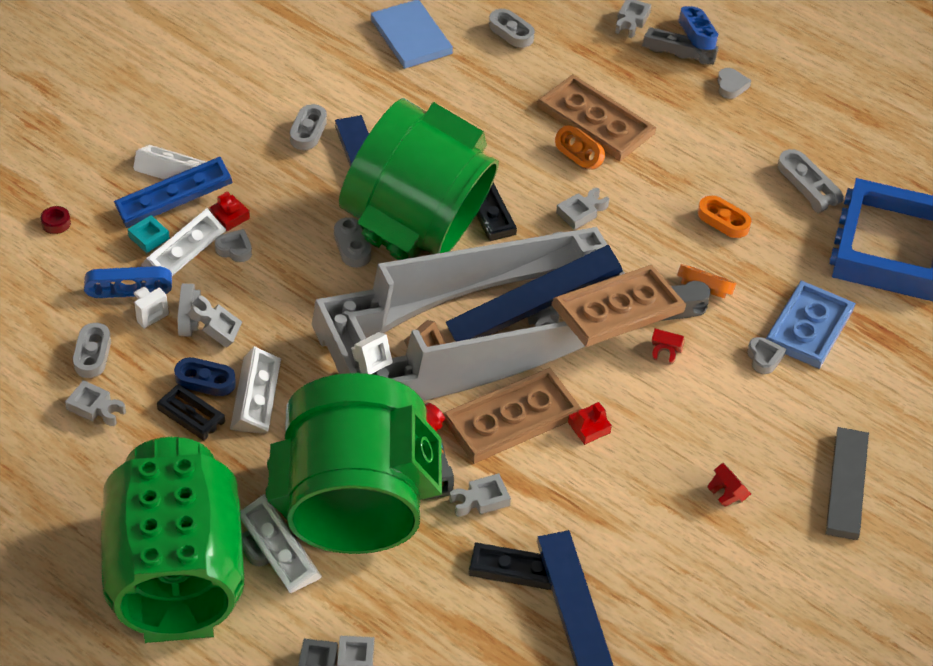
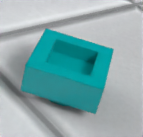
[127,215,170,253]

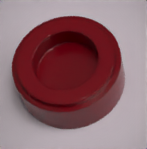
[40,206,71,234]

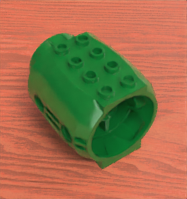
[101,437,245,643]

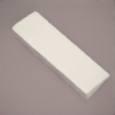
[133,145,205,180]
[141,208,226,276]
[230,346,281,434]
[240,494,322,593]

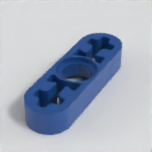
[679,6,718,50]
[84,266,172,298]

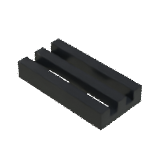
[157,384,225,441]

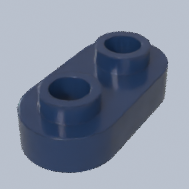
[174,357,236,396]

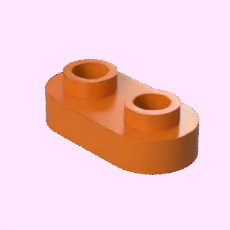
[555,125,605,170]
[698,196,751,238]
[677,264,737,298]

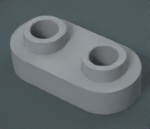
[489,9,534,48]
[290,104,327,150]
[334,217,371,268]
[178,283,201,337]
[73,323,111,378]

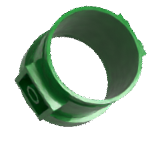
[339,98,499,260]
[265,373,442,554]

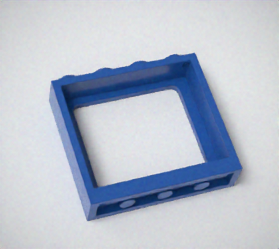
[829,178,933,301]

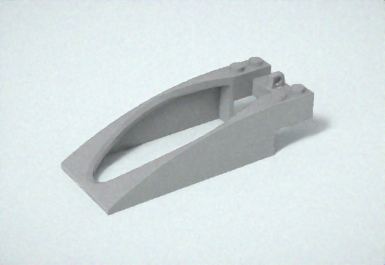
[311,227,625,401]

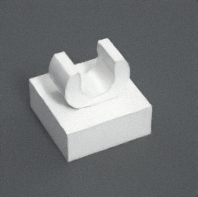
[134,287,169,329]
[351,332,393,374]

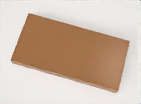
[537,74,656,161]
[552,264,686,347]
[443,367,582,464]

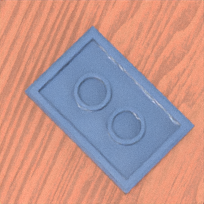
[371,0,453,69]
[765,281,856,369]

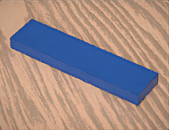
[114,156,233,228]

